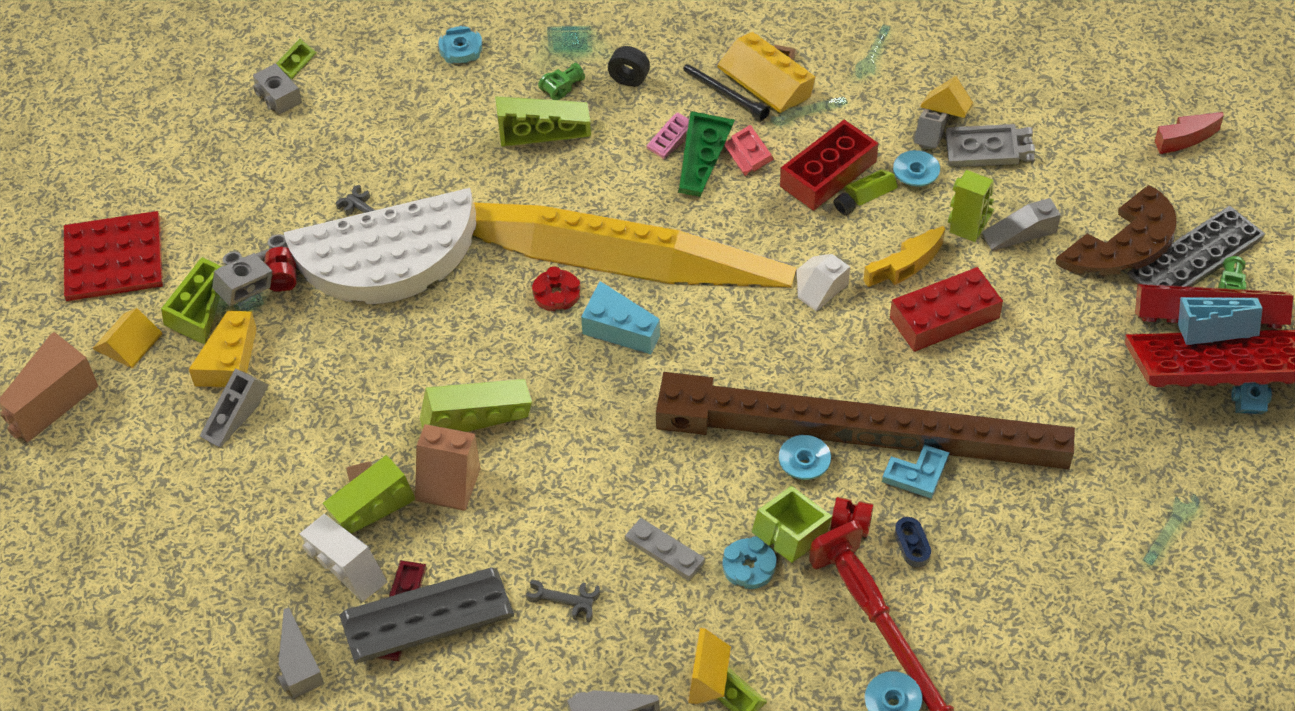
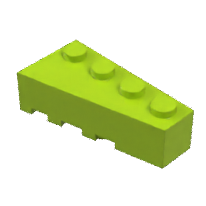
[495,96,591,147]
[420,379,532,432]

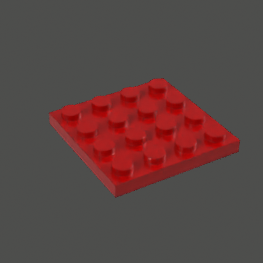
[64,211,163,301]

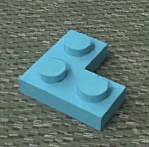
[882,445,949,499]

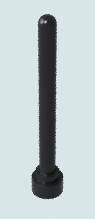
[683,64,770,122]

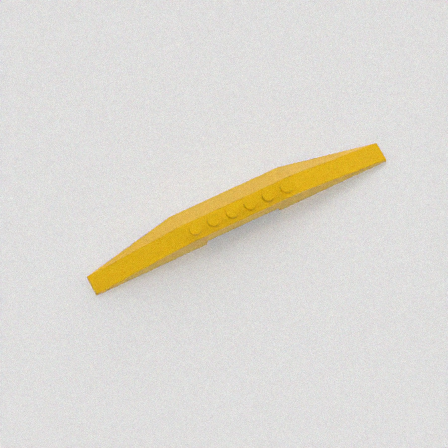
[472,202,797,288]

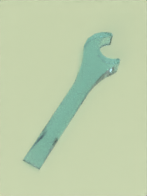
[855,25,891,79]
[770,97,848,125]
[1142,494,1199,566]

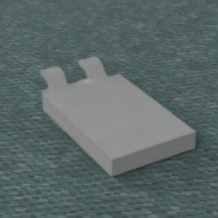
[946,124,1035,167]

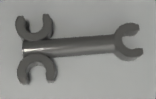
[336,185,375,215]
[526,580,600,623]

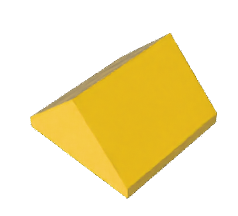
[921,76,973,118]
[93,308,163,368]
[688,628,731,704]

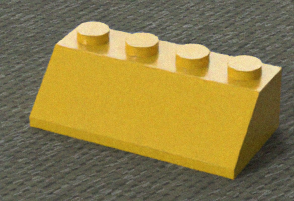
[717,32,816,113]

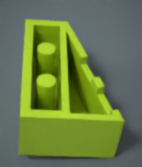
[948,170,994,243]
[161,257,222,344]
[323,455,415,534]

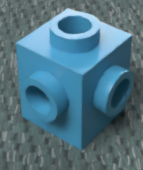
[1231,382,1272,414]

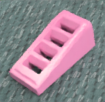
[647,112,688,159]

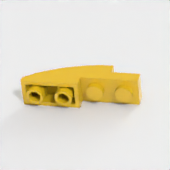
[863,226,945,287]

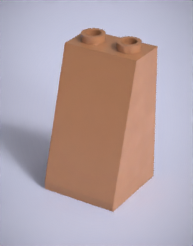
[0,332,98,443]

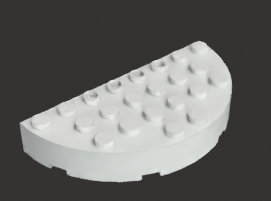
[284,188,476,304]

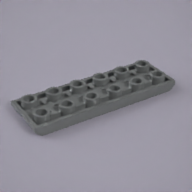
[1127,205,1265,287]
[339,568,514,664]

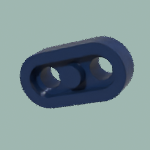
[894,517,931,567]

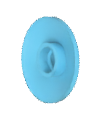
[893,150,940,186]
[779,435,831,480]
[865,671,922,711]

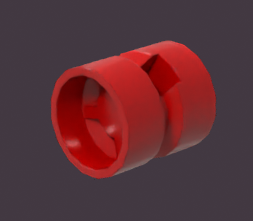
[265,247,297,292]
[830,497,874,538]

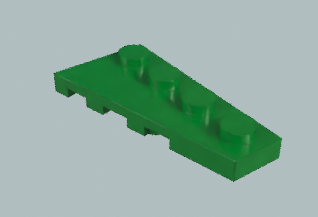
[678,111,735,197]

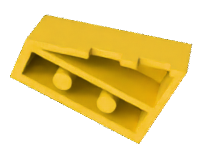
[189,311,257,387]

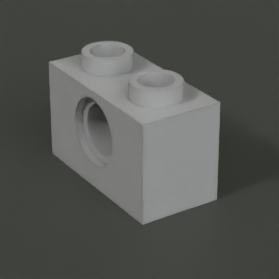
[253,63,302,115]
[212,253,272,306]

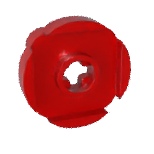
[532,266,580,311]

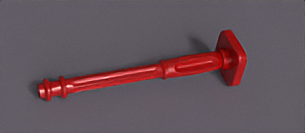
[809,520,954,711]

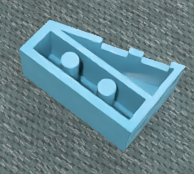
[581,281,660,354]
[1178,298,1262,345]

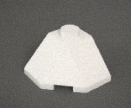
[796,254,850,311]

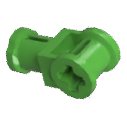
[538,63,585,100]
[1218,256,1246,290]

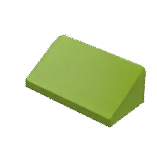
[276,39,317,80]
[844,169,898,206]
[717,667,767,711]

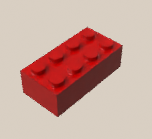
[780,119,879,211]
[890,267,1003,352]

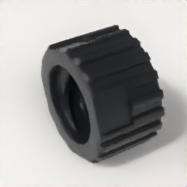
[833,192,856,215]

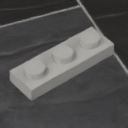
[625,518,705,581]

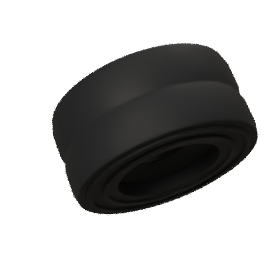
[607,46,650,87]

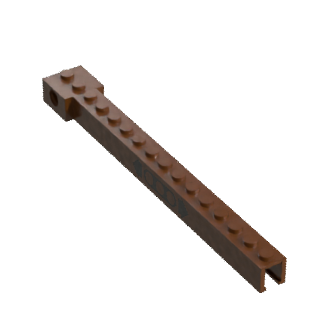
[655,371,1075,470]

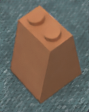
[415,424,481,511]

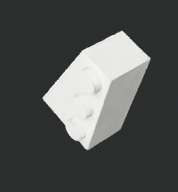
[300,514,387,602]

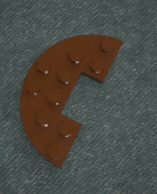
[1056,185,1177,275]

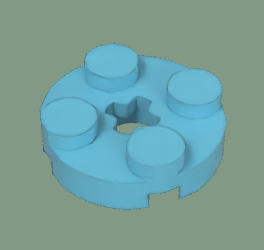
[438,26,483,63]
[722,536,777,589]

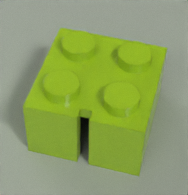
[752,486,832,563]

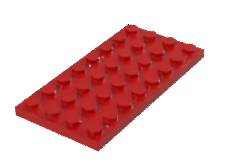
[1125,330,1295,387]

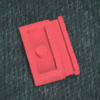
[724,125,774,176]

